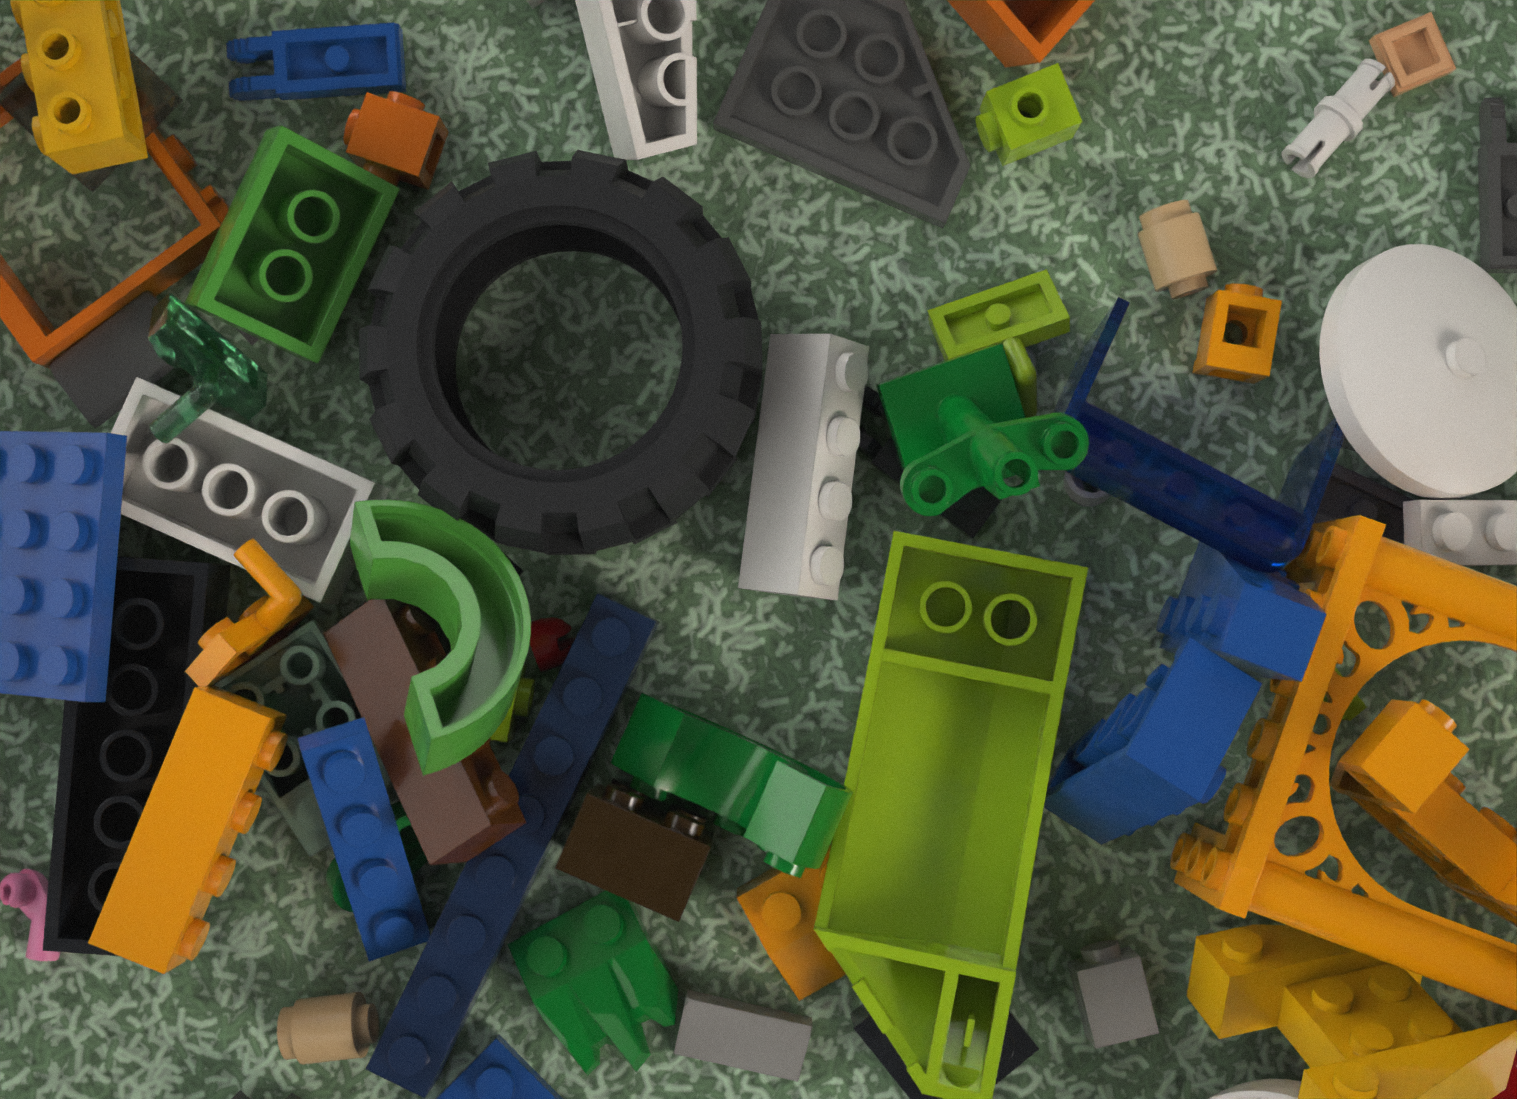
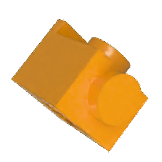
[1192,283,1282,384]

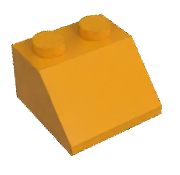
[737,842,846,1001]

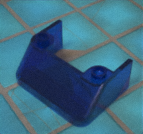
[1053,297,1345,573]

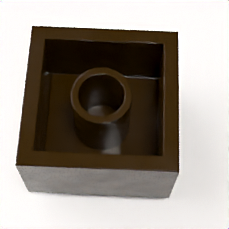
[555,778,714,922]

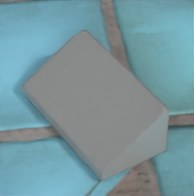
[673,990,813,1082]

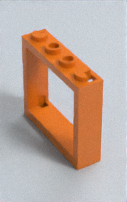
[0,58,229,369]

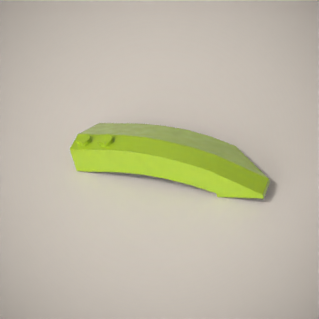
[813,531,1088,1099]

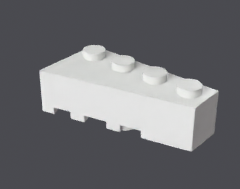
[575,0,697,160]

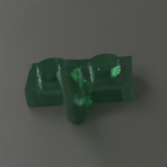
[147,292,268,444]

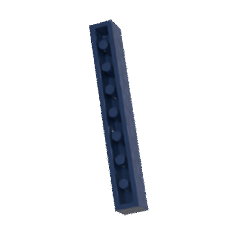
[366,593,660,1098]

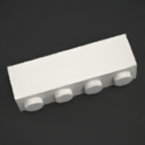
[738,334,869,601]

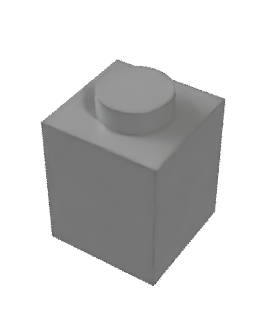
[1067,940,1159,1049]

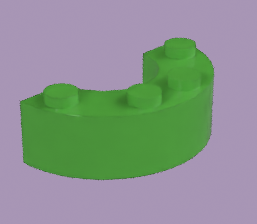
[349,499,531,776]

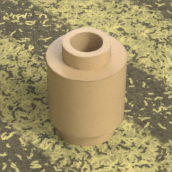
[1138,200,1218,299]
[277,992,379,1065]

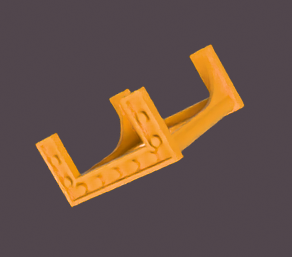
[1170,515,1517,1011]

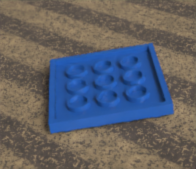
[0,431,127,702]

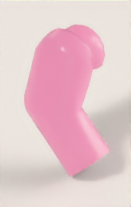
[0,869,60,961]

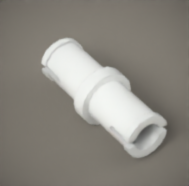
[1282,59,1395,178]

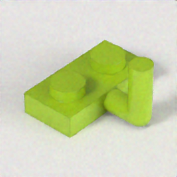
[927,269,1070,418]

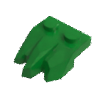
[507,890,679,1076]

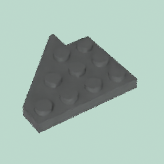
[713,0,971,229]

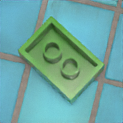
[184,125,400,364]

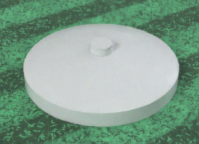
[1319,244,1517,500]

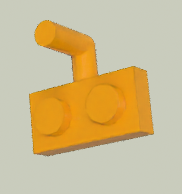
[185,538,314,687]

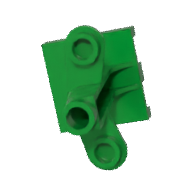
[876,343,1089,516]

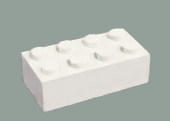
[111,377,390,604]

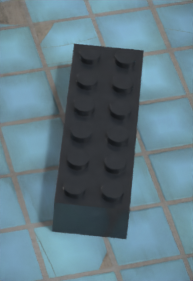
[42,557,231,956]

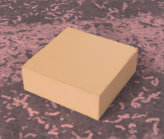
[1369,12,1456,97]

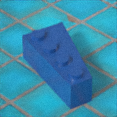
[1156,532,1327,682]
[1044,637,1262,845]

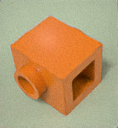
[343,91,449,190]

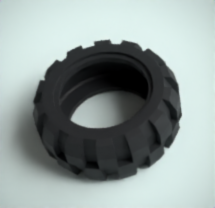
[359,150,763,555]

